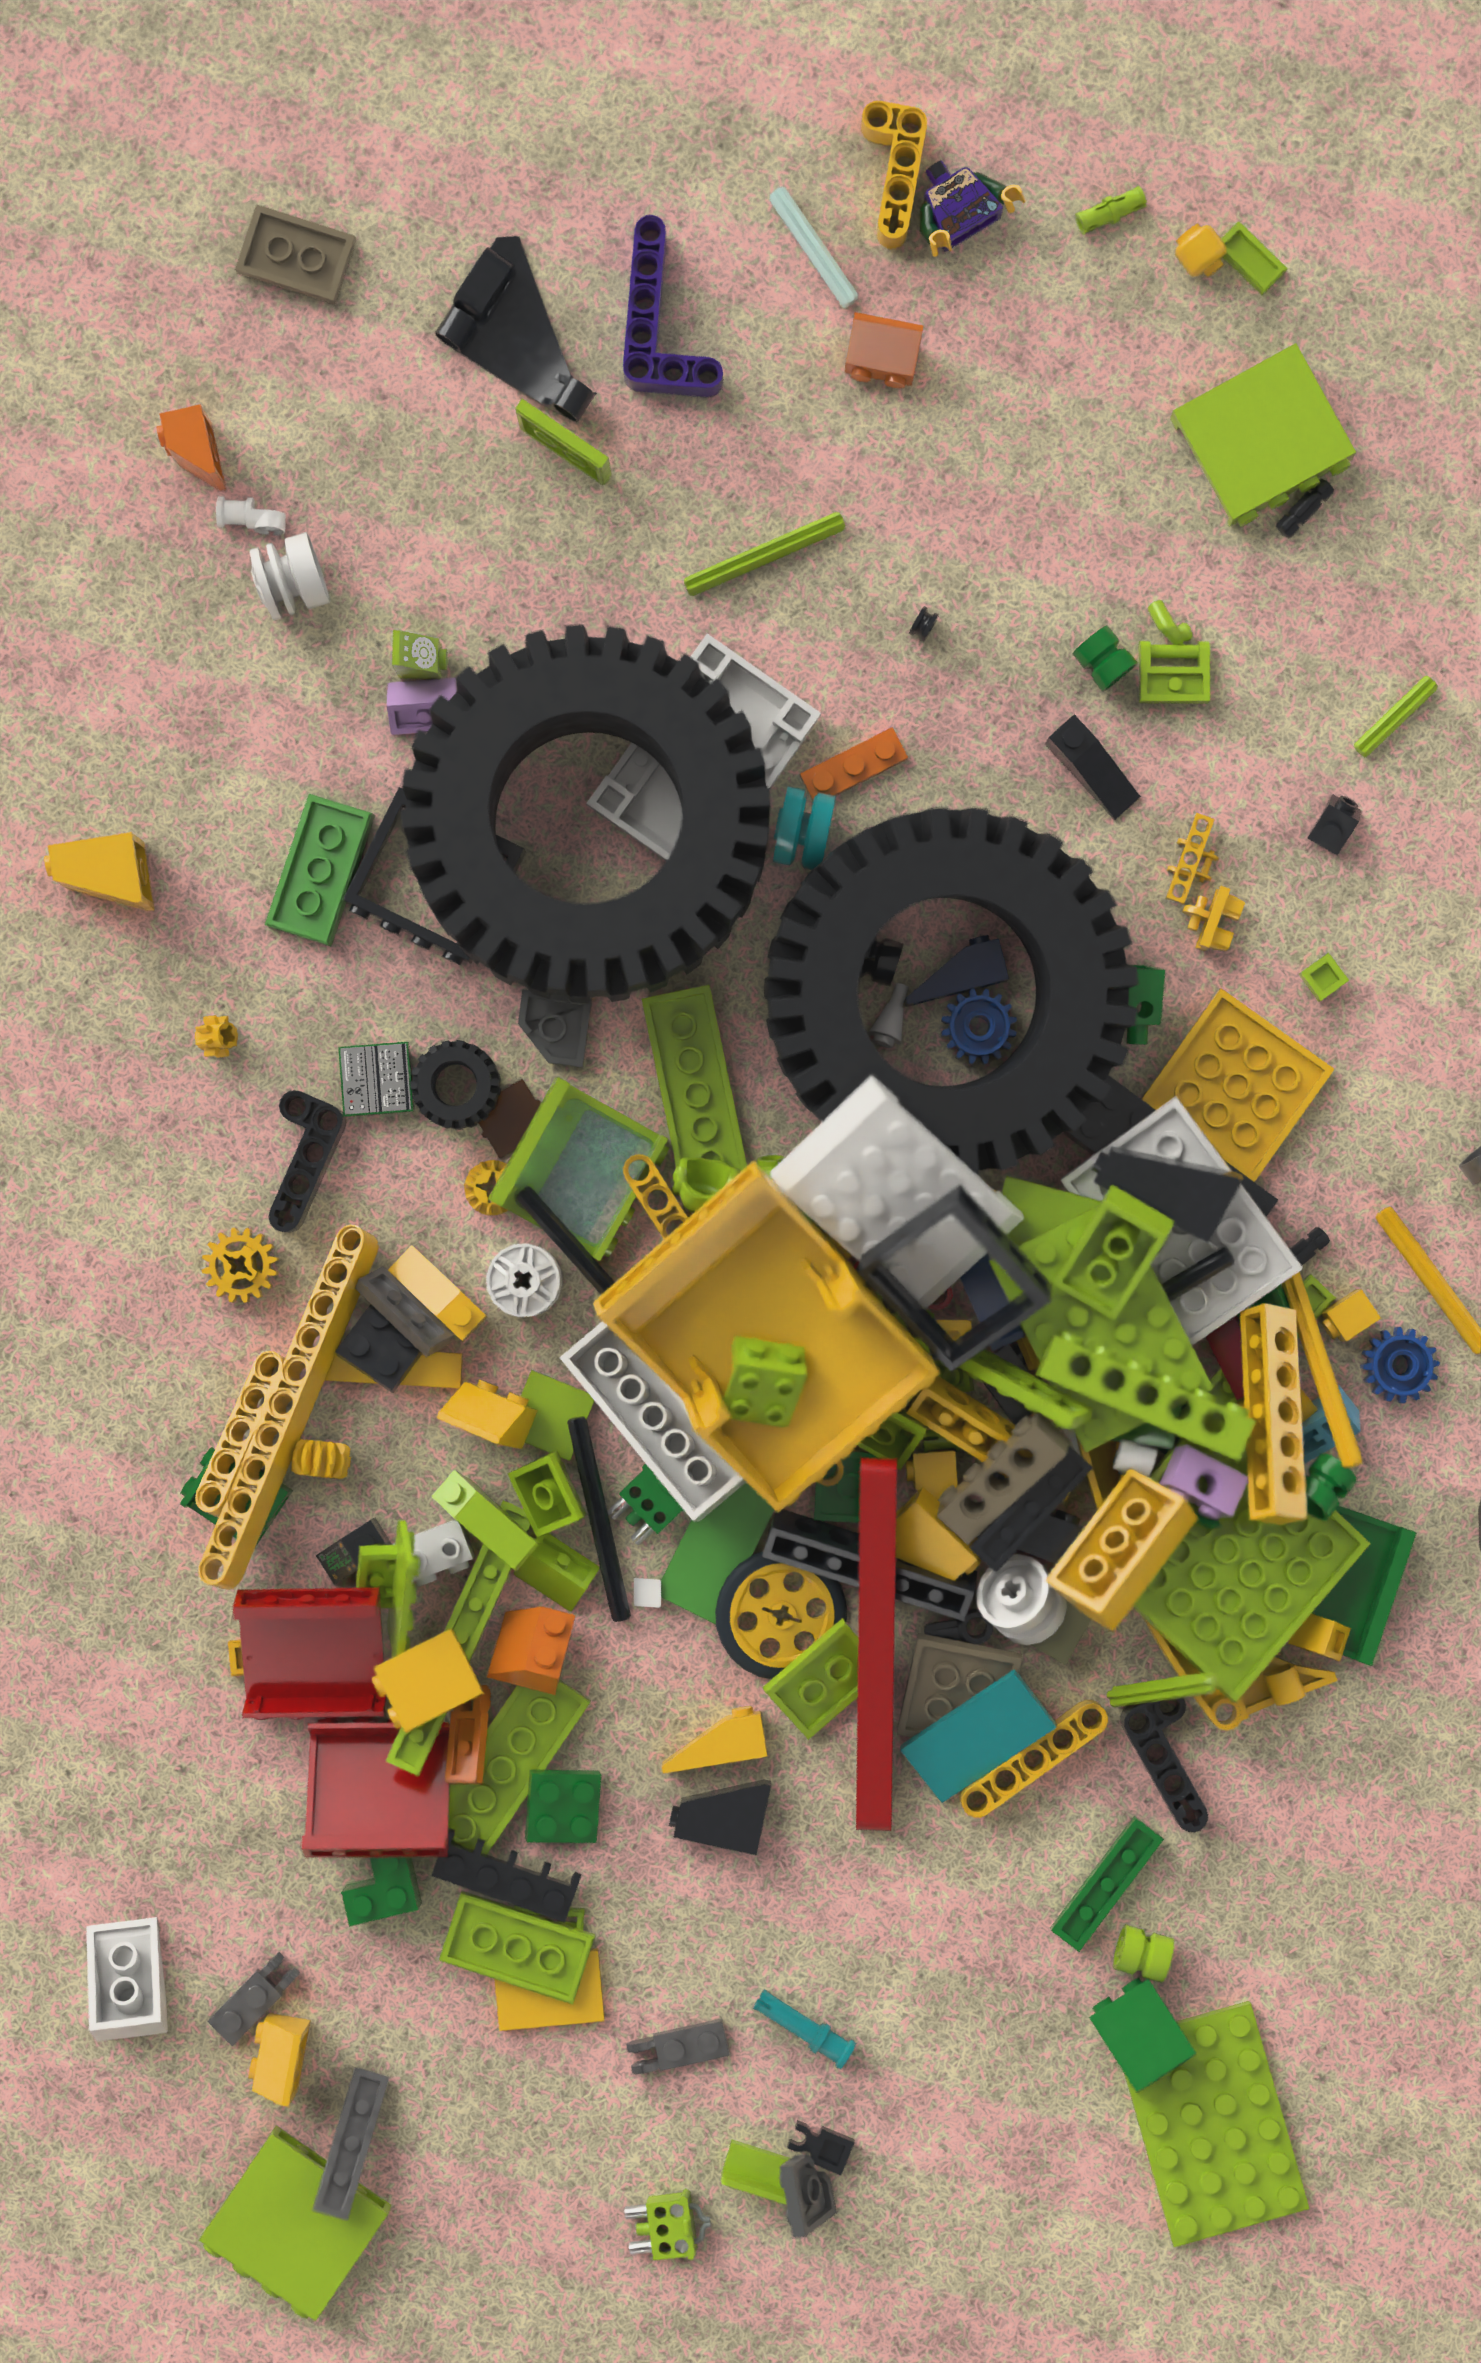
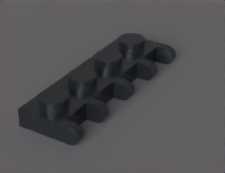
[431,1828,582,1922]

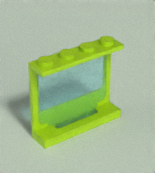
[488,1077,669,1261]

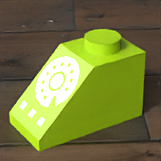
[392,630,448,679]

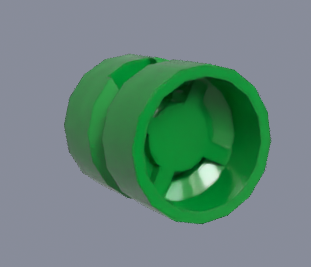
[1072,625,1138,692]
[1305,1453,1357,1521]

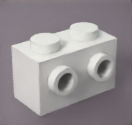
[392,1520,475,1587]

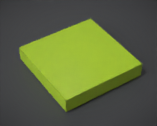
[521,1370,594,1461]

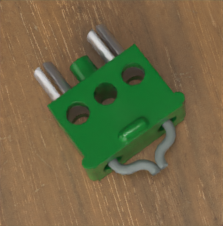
[607,1463,685,1545]

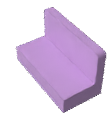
[387,677,457,735]

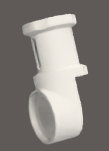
[216,496,286,535]

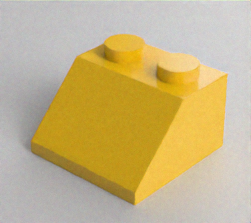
[437,1379,538,1449]
[248,2013,311,2107]

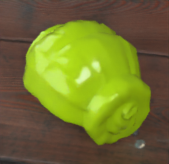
[672,1157,741,1213]

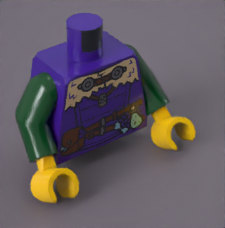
[920,161,1026,257]

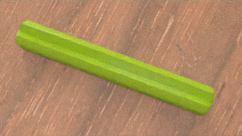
[1107,1672,1220,1707]

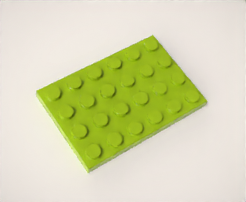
[988,1205,1213,1452]
[1124,2001,1310,2248]

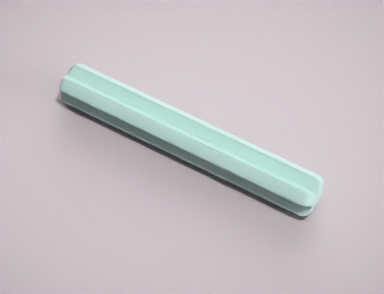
[770,187,858,308]

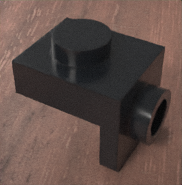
[1307,794,1362,856]

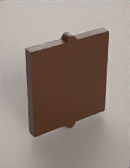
[478,1079,541,1159]

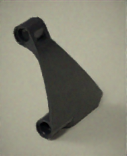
[435,236,597,422]

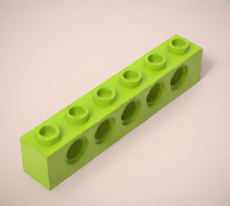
[1036,1331,1256,1461]

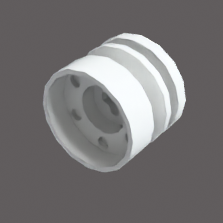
[250,532,330,620]
[486,1243,563,1317]

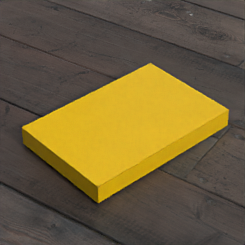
[494,1948,605,2031]

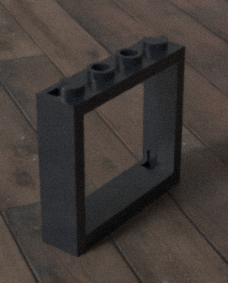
[343,787,526,966]
[858,1184,1052,1371]

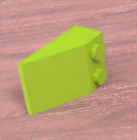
[1053,1185,1174,1321]

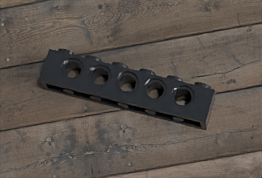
[762,1509,978,1621]

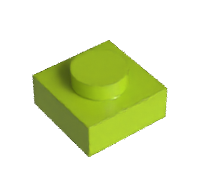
[1299,953,1349,1002]

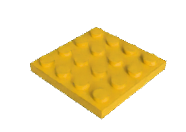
[1141,988,1335,1182]

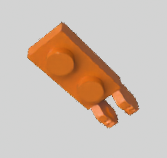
[445,1685,491,1785]

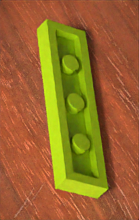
[959,1349,1094,1430]

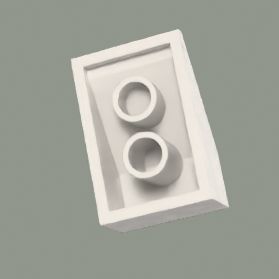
[86,1917,168,2042]

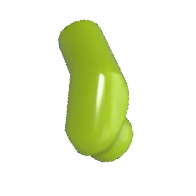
[1148,600,1193,645]

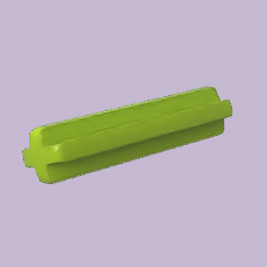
[1354,676,1438,757]

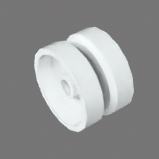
[977,1554,1067,1645]

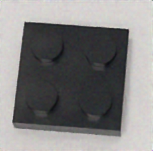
[335,1304,423,1393]

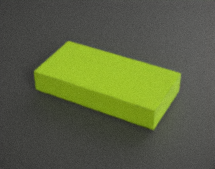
[1221,221,1288,296]

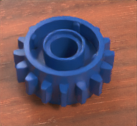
[941,989,1017,1065]
[1360,1327,1440,1403]

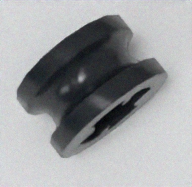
[909,606,939,642]

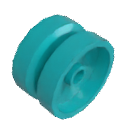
[773,786,836,870]

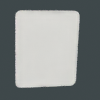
[634,1578,661,1608]

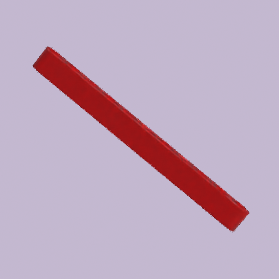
[856,1458,897,1831]

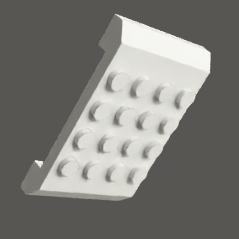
[586,633,821,861]
[771,1075,1024,1309]

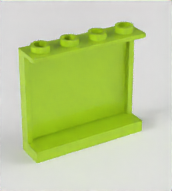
[1170,343,1356,527]
[199,2125,392,2322]

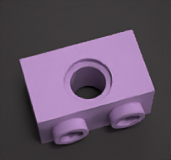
[1159,1445,1248,1520]

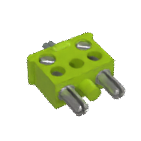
[624,2188,711,2261]

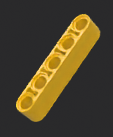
[195,1351,285,1518]
[959,1700,1108,1818]

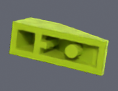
[431,1470,539,1571]

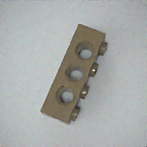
[937,1413,1069,1545]

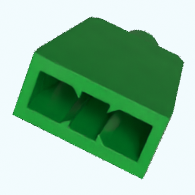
[1127,965,1165,1045]

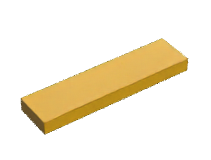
[324,1352,463,1388]

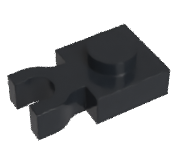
[787,2120,855,2176]

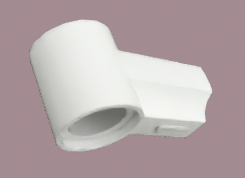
[1113,1439,1157,1478]

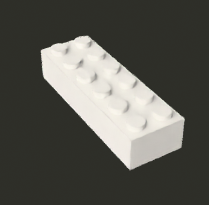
[560,1321,746,1522]

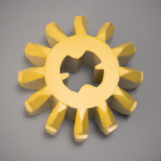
[291,1439,351,1479]

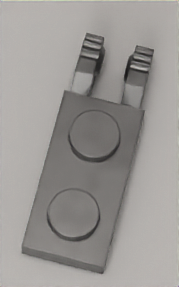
[207,1952,300,2046]
[626,2019,729,2075]

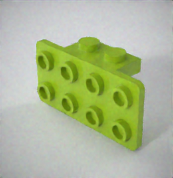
[356,1520,420,1658]

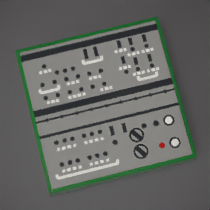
[338,1042,414,1117]

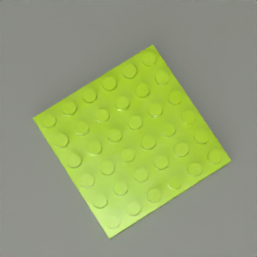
[1133,1398,1370,1702]

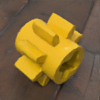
[195,1015,238,1058]

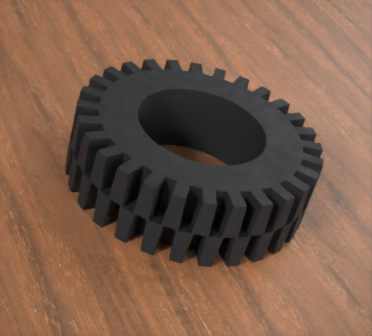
[401,624,771,1004]
[764,807,1138,1175]

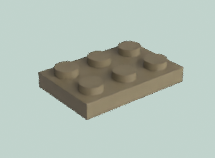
[235,204,357,305]

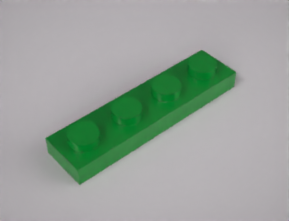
[1050,1816,1164,1952]

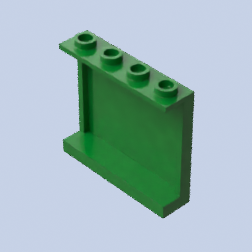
[1311,1506,1417,1666]

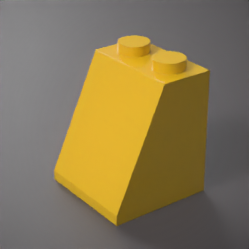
[44,832,155,911]

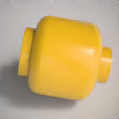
[1175,223,1227,278]

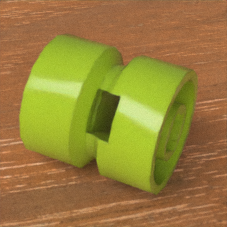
[1113,1924,1174,1983]

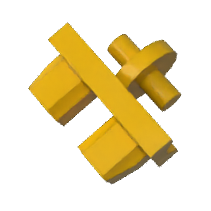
[1182,886,1245,951]

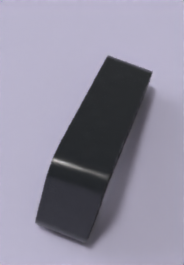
[269,1090,347,1233]
[1120,1698,1208,1832]

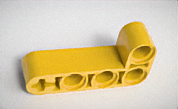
[861,101,927,249]

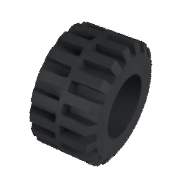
[410,1040,501,1130]

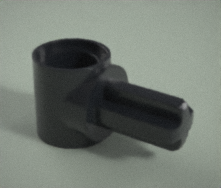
[924,1609,993,1644]

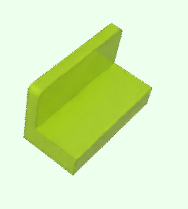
[514,1533,600,1611]
[721,2139,791,2205]

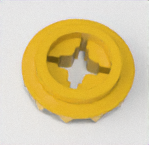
[464,1160,508,1216]

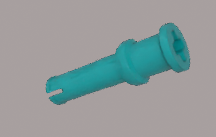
[752,1989,856,2070]

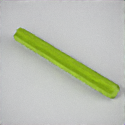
[684,512,845,596]

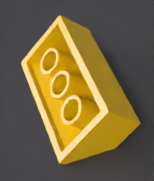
[1045,1468,1198,1632]

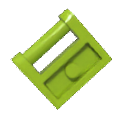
[1138,641,1210,704]

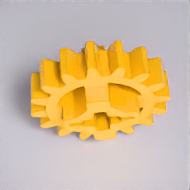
[202,1228,279,1303]

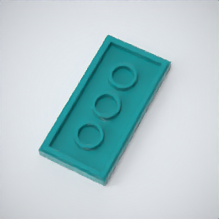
[900,1669,1057,1803]

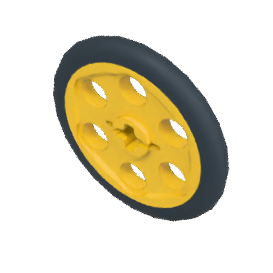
[715,1552,847,1679]

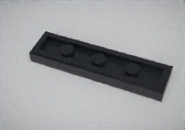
[969,1446,1093,1573]

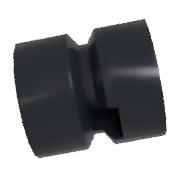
[859,937,904,987]

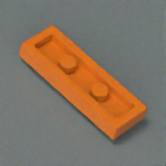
[800,727,908,801]

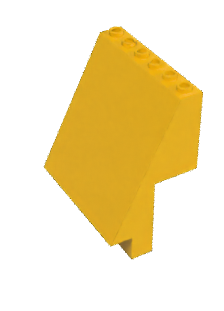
[593,1161,940,1512]

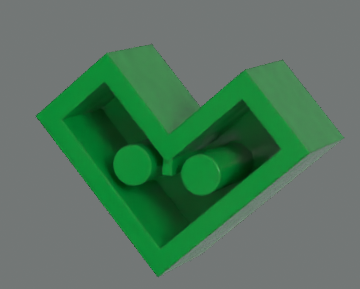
[341,1857,422,1927]

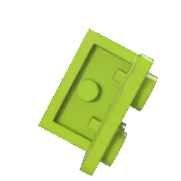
[724,1336,807,1427]

